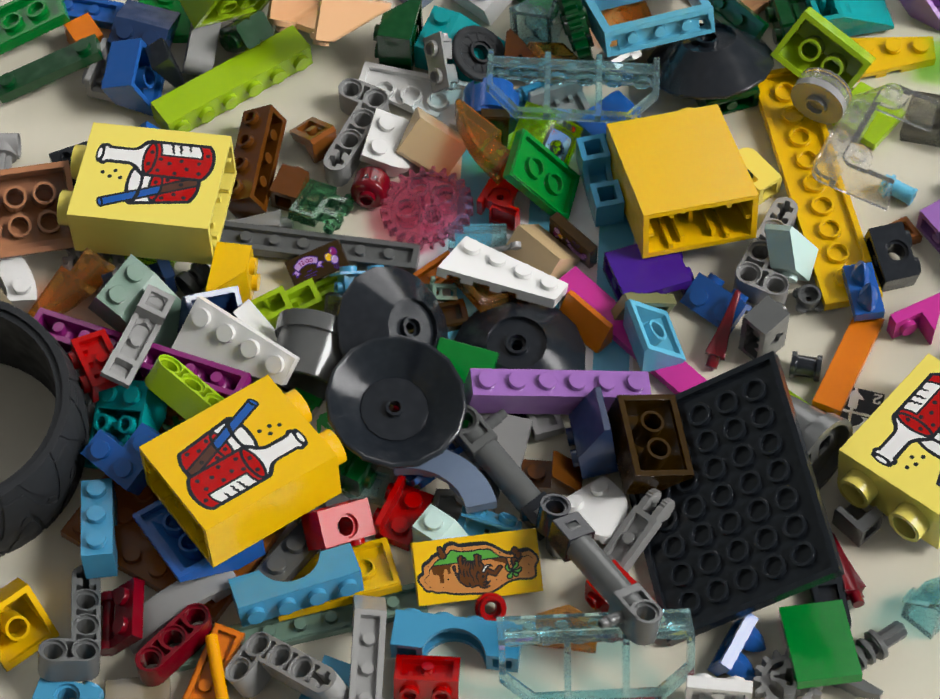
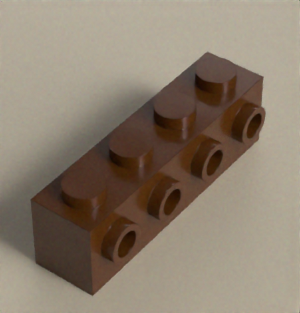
[228,104,287,219]

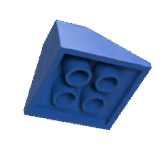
[132,500,266,583]

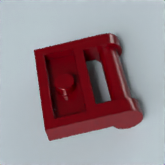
[101,577,145,656]

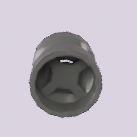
[175,263,211,295]

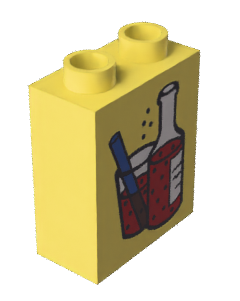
[57,122,237,265]
[837,353,940,549]

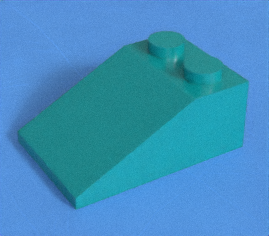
[414,5,506,84]

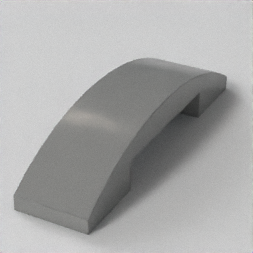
[100,284,176,389]
[129,571,237,654]

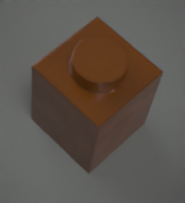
[269,163,311,214]

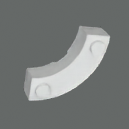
[0,256,42,318]

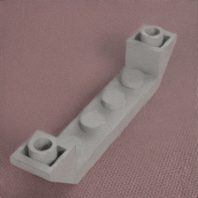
[348,595,387,699]

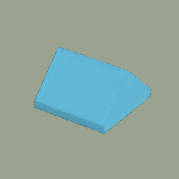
[623,299,686,372]

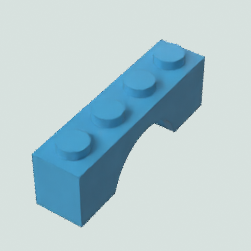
[228,543,364,627]
[390,608,523,673]

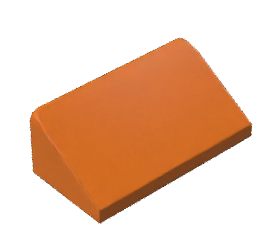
[559,290,613,353]

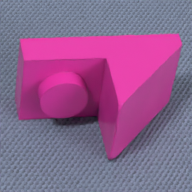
[886,293,940,345]

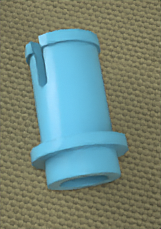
[879,174,918,206]

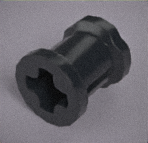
[789,351,823,382]

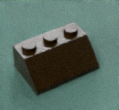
[607,394,694,495]

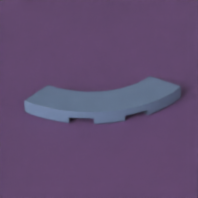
[393,449,497,514]

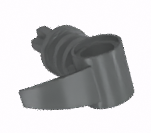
[831,621,908,699]

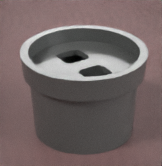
[275,308,343,401]
[790,395,853,490]

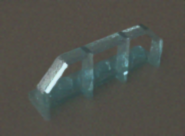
[486,48,660,123]
[496,608,695,699]

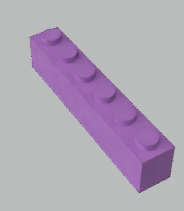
[464,368,652,415]

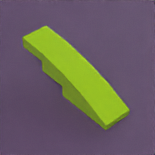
[251,271,342,329]

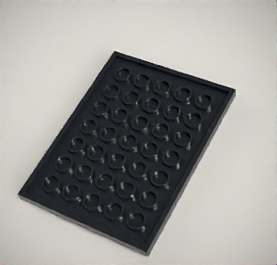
[629,351,845,646]

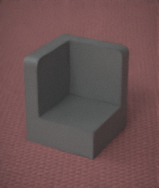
[832,504,884,547]

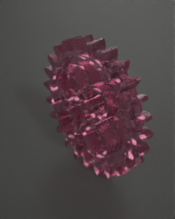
[380,166,474,250]

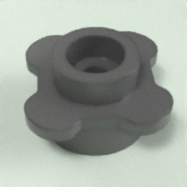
[793,284,824,314]

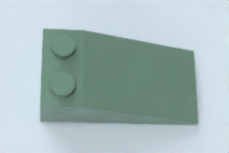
[88,254,182,348]

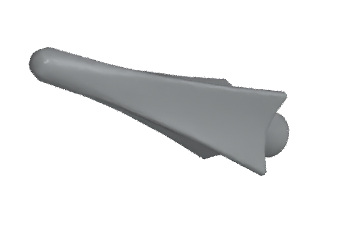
[228,209,294,229]

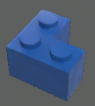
[81,422,161,496]

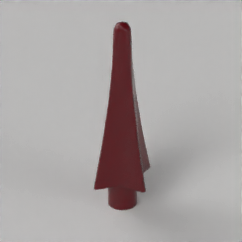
[705,290,741,369]
[832,532,866,608]

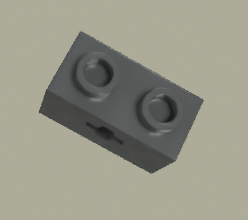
[738,295,790,360]

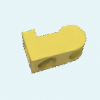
[739,147,782,205]

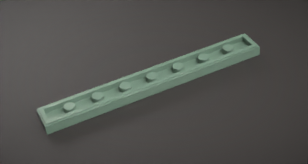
[173,583,428,672]

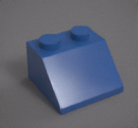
[101,38,165,116]

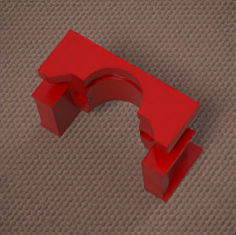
[476,154,520,231]

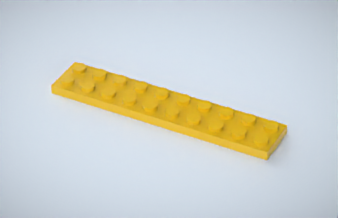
[758,68,883,311]

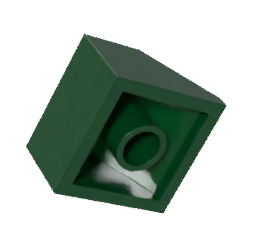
[373,0,423,71]

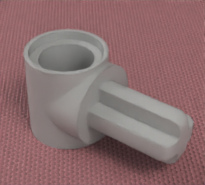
[0,133,21,170]

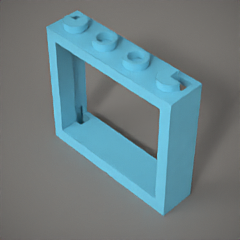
[581,0,715,58]

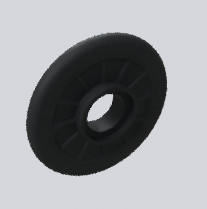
[452,25,505,82]

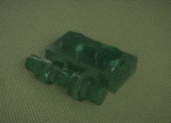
[288,179,354,235]

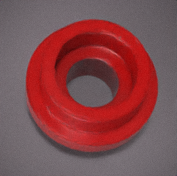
[474,592,507,621]

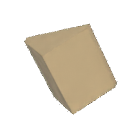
[395,107,468,182]
[502,224,580,279]

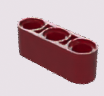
[135,603,213,687]

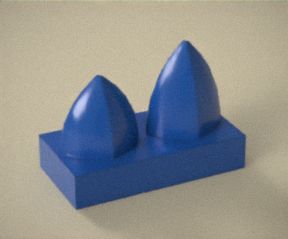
[842,260,885,322]
[707,613,766,681]

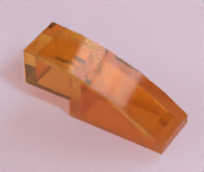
[455,98,510,184]
[27,248,116,318]

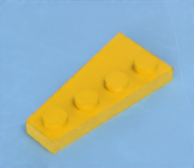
[851,36,936,82]

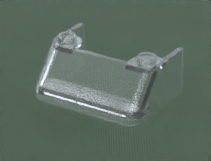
[812,83,939,211]

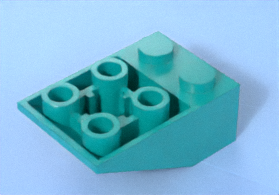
[805,0,894,37]
[84,380,168,469]

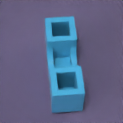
[575,133,625,227]
[81,478,118,579]

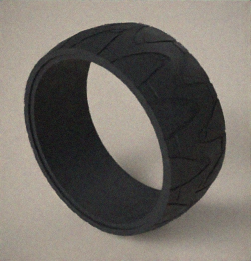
[0,300,89,557]

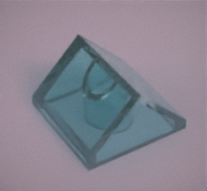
[509,0,562,56]

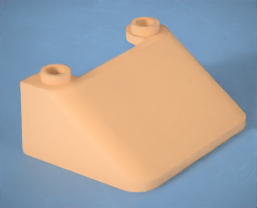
[267,0,392,46]

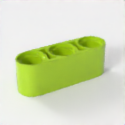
[145,354,224,420]

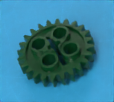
[557,0,595,66]

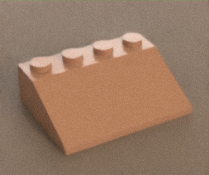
[0,160,74,259]

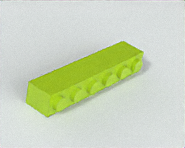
[150,25,313,132]

